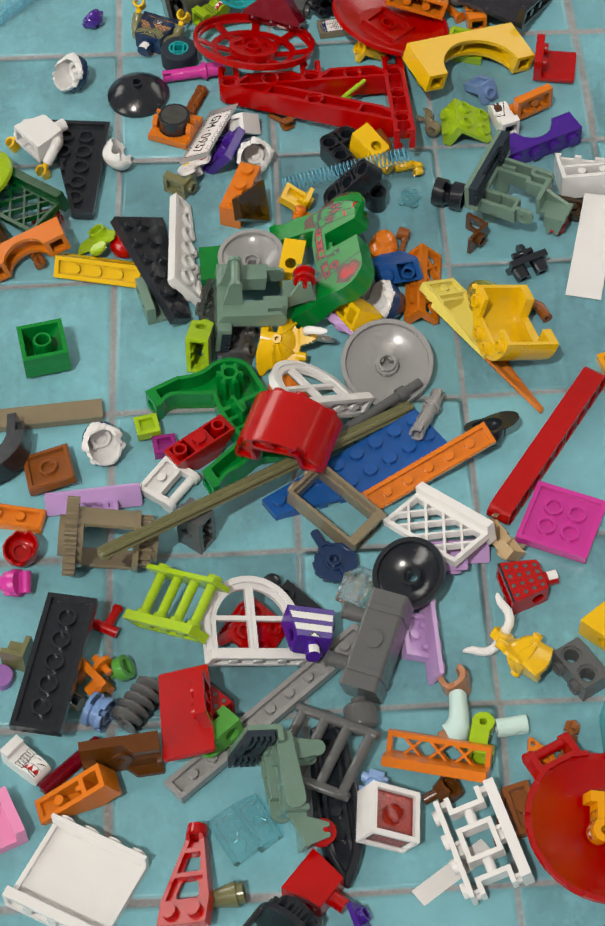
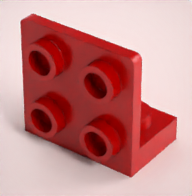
[533,34,576,83]
[217,598,285,648]

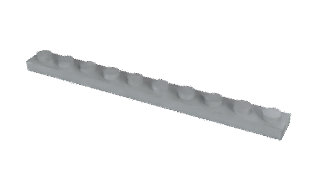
[164,623,359,804]

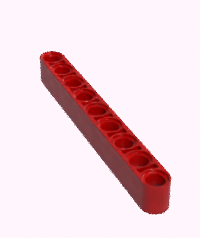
[486,366,605,526]

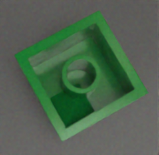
[16,318,72,378]

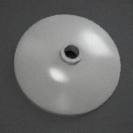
[218,229,283,267]

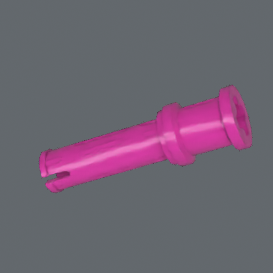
[162,61,225,83]

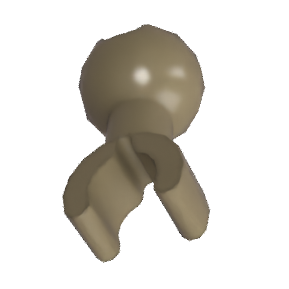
[417,107,441,137]

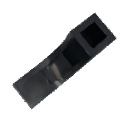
[0,412,32,484]

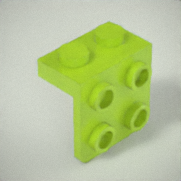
[440,98,492,146]

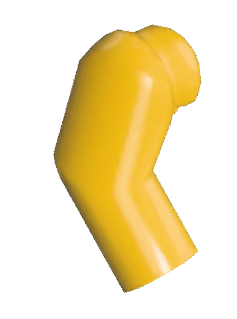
[394,160,424,176]

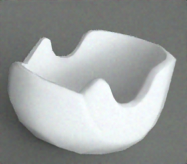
[102,138,133,171]

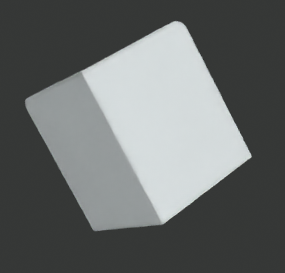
[227,112,261,135]

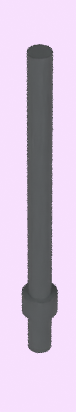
[340,378,423,432]

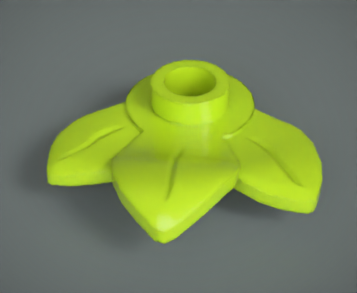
[77,224,116,257]

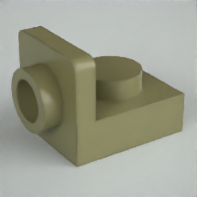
[163,170,198,200]

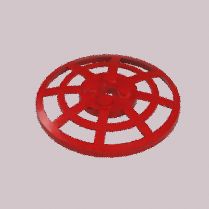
[193,13,315,71]

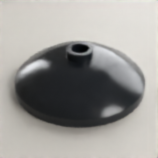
[107,72,169,118]
[372,537,446,610]

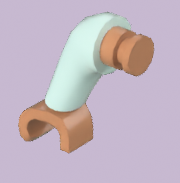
[435,664,472,751]

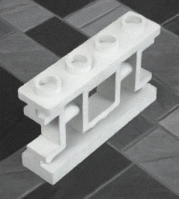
[431,777,535,906]

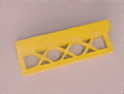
[53,252,142,288]

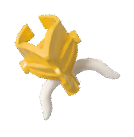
[255,318,335,376]
[462,593,554,682]

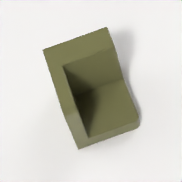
[0,636,33,672]

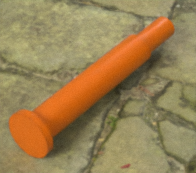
[446,3,465,24]

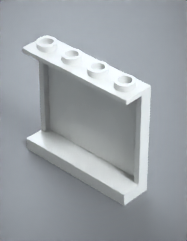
[2,813,149,926]

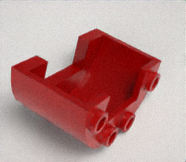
[234,387,343,473]

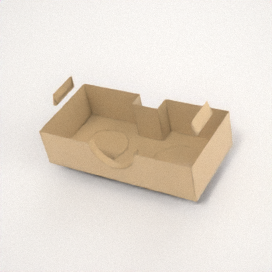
[486,513,526,561]

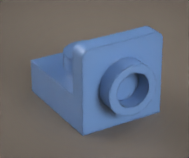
[463,75,499,105]

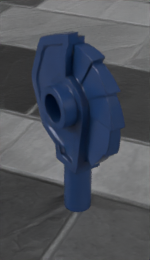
[310,529,358,584]

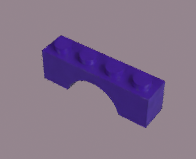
[508,112,582,163]

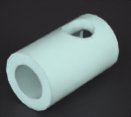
[494,714,529,738]

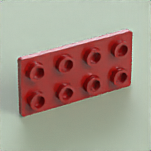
[158,664,216,762]

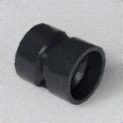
[431,177,466,211]

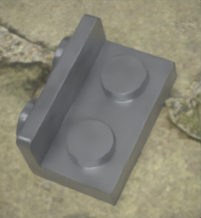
[217,326,260,365]

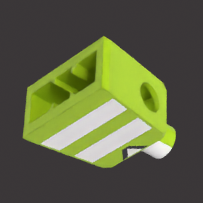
[185,319,215,373]

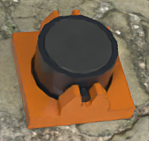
[148,103,203,150]

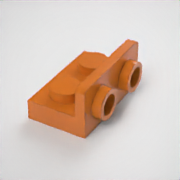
[508,83,553,120]

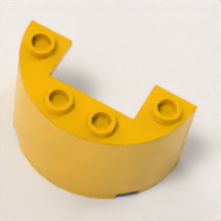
[471,285,559,361]

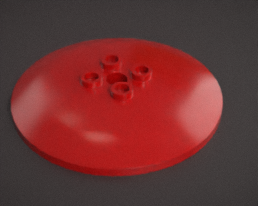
[332,0,449,57]

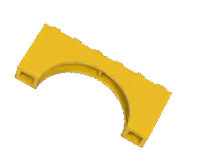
[402,22,535,92]

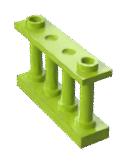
[122,563,230,644]

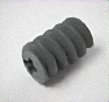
[111,676,160,734]

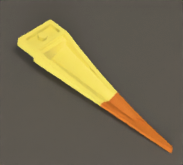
[419,278,543,414]

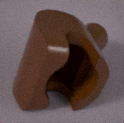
[421,776,463,805]

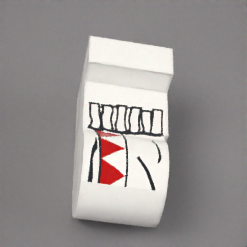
[0,734,52,786]

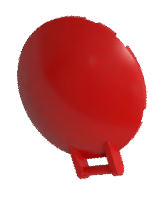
[522,732,605,904]

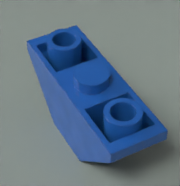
[372,251,423,284]

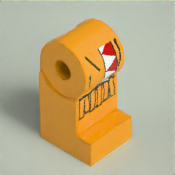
[583,790,605,845]

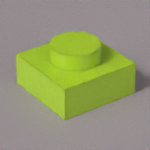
[133,413,161,441]

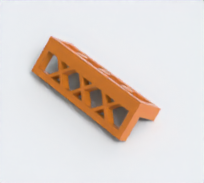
[403,243,441,325]
[381,728,493,783]

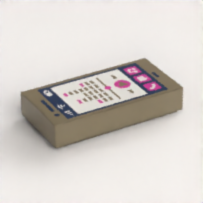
[317,18,350,39]

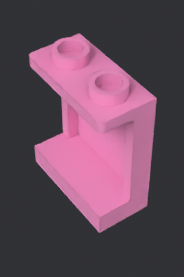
[0,786,28,854]

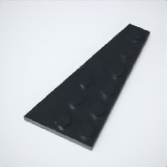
[52,120,111,219]
[110,216,191,325]

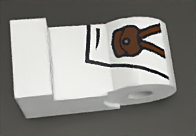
[488,101,520,134]

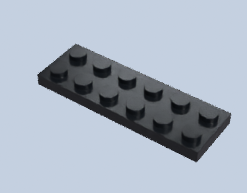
[9,592,98,737]

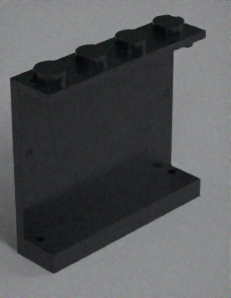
[458,0,552,29]

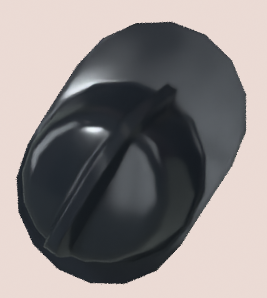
[464,411,520,447]

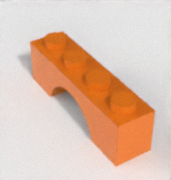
[0,217,71,282]

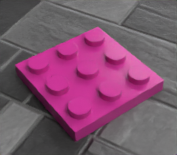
[515,480,605,564]

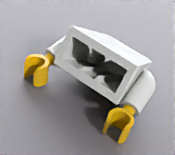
[5,115,68,180]

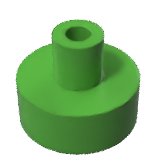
[110,654,136,682]

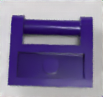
[203,126,245,175]

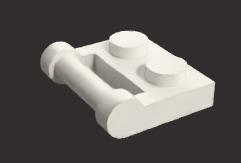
[140,456,201,513]

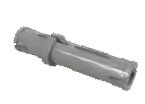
[409,388,445,440]

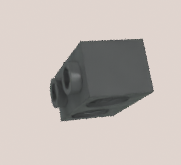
[551,637,605,701]

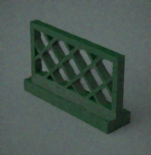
[0,167,71,232]

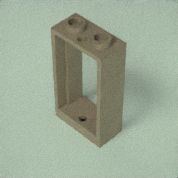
[287,466,386,552]

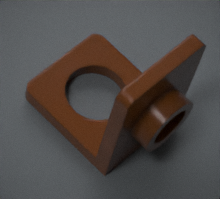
[465,212,488,254]

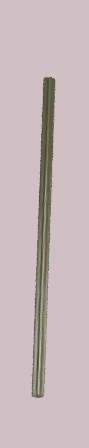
[97,401,414,561]

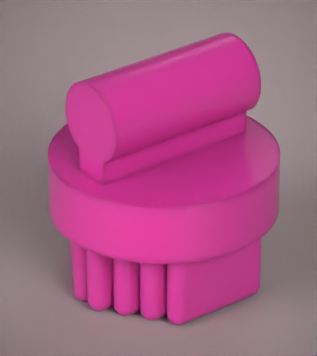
[0,569,31,597]

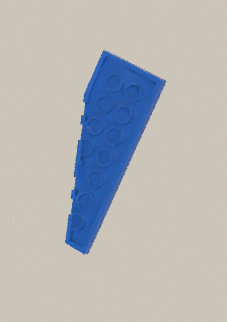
[262,409,448,521]

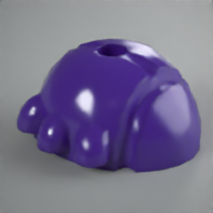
[82,9,103,29]

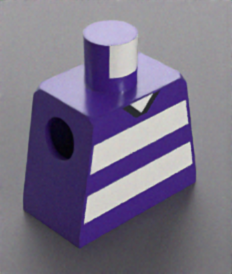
[281,605,334,662]

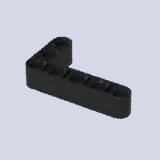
[320,125,386,213]
[323,159,383,244]

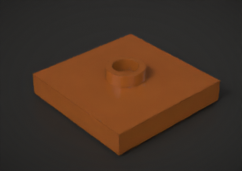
[24,443,77,497]

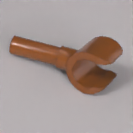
[268,113,295,131]
[396,226,410,252]

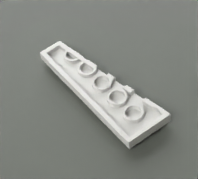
[167,193,204,307]

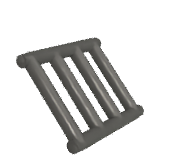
[289,703,381,802]

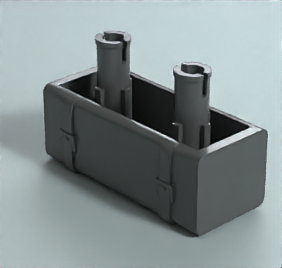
[324,587,414,704]

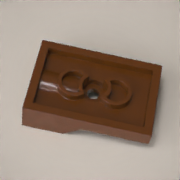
[78,730,164,778]

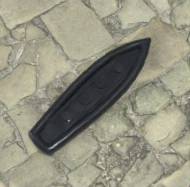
[310,724,363,889]

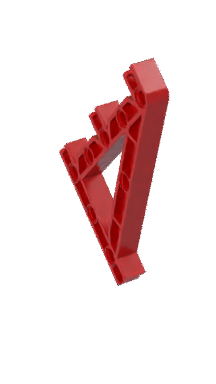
[218,56,416,149]

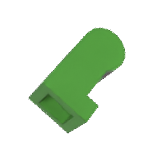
[201,705,244,758]

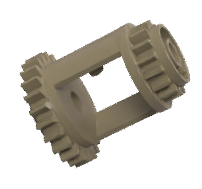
[57,495,159,576]

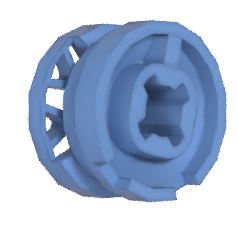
[81,691,117,733]

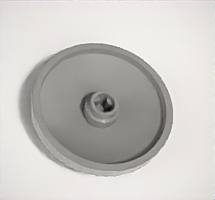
[341,319,433,409]

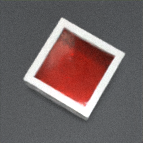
[356,780,420,854]

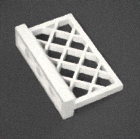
[383,482,496,567]

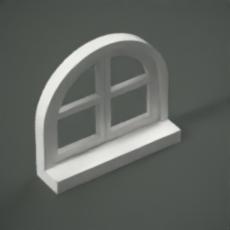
[268,360,375,418]
[201,576,307,666]

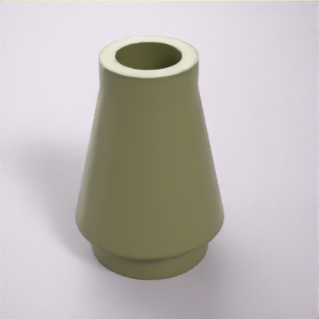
[213,880,247,908]

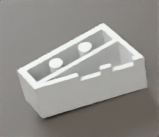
[553,153,605,198]

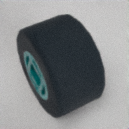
[160,36,198,70]

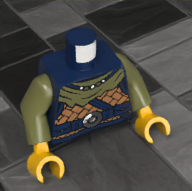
[131,0,191,56]

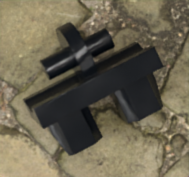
[505,244,548,283]

